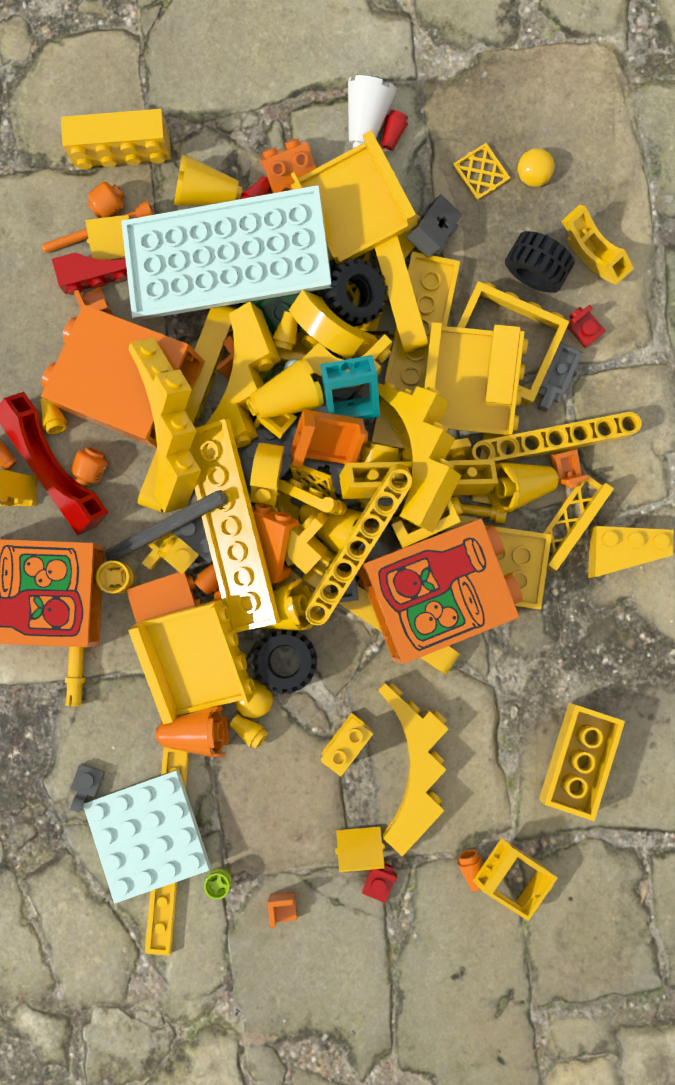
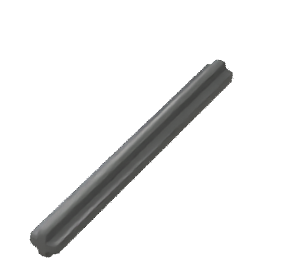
[105,490,227,561]

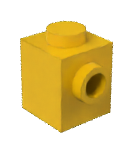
[157,534,199,574]

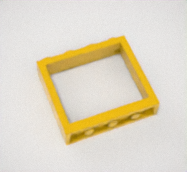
[457,281,569,407]

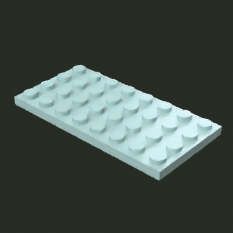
[121,185,332,321]

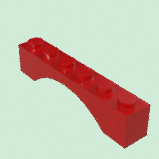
[52,252,128,295]
[0,392,109,536]

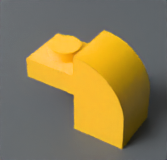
[250,443,284,506]
[286,511,329,574]

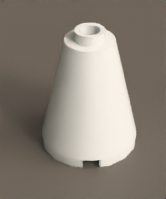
[348,75,396,148]

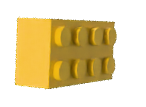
[61,109,171,169]
[539,703,625,821]

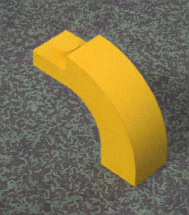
[289,290,378,359]
[303,334,392,388]

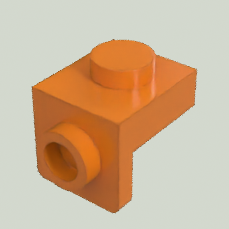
[550,449,589,488]

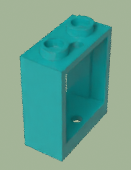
[320,355,380,420]

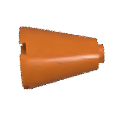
[155,706,229,758]

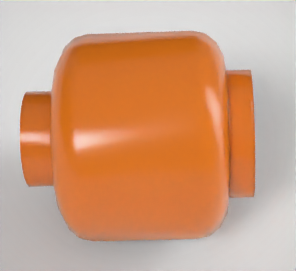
[87,182,125,218]
[70,447,108,486]

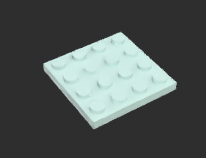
[83,769,211,904]

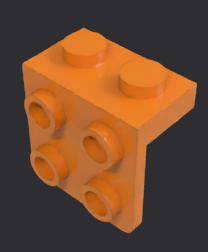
[258,138,316,193]

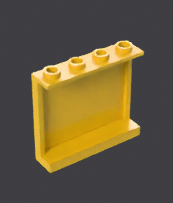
[291,130,418,265]
[424,322,528,436]
[128,599,255,724]

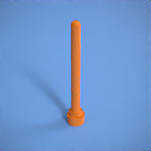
[42,201,154,253]

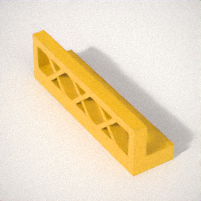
[543,477,614,572]

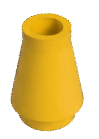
[272,311,298,351]
[39,398,67,435]
[229,714,268,749]

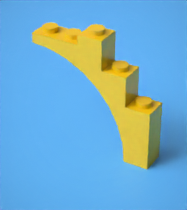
[205,301,281,448]
[128,338,201,513]
[369,382,462,533]
[378,682,448,856]

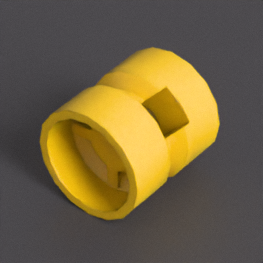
[96,560,136,595]

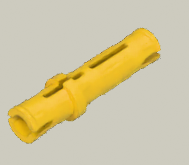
[65,647,86,706]

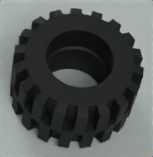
[505,231,575,293]
[319,259,388,327]
[252,630,317,694]

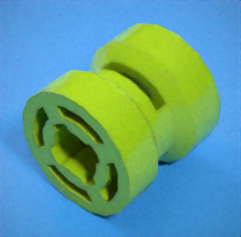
[204,867,232,900]

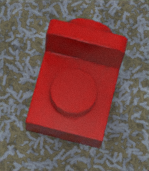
[567,304,606,348]
[362,862,398,903]

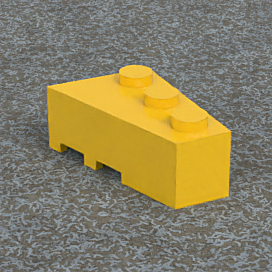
[588,526,674,578]

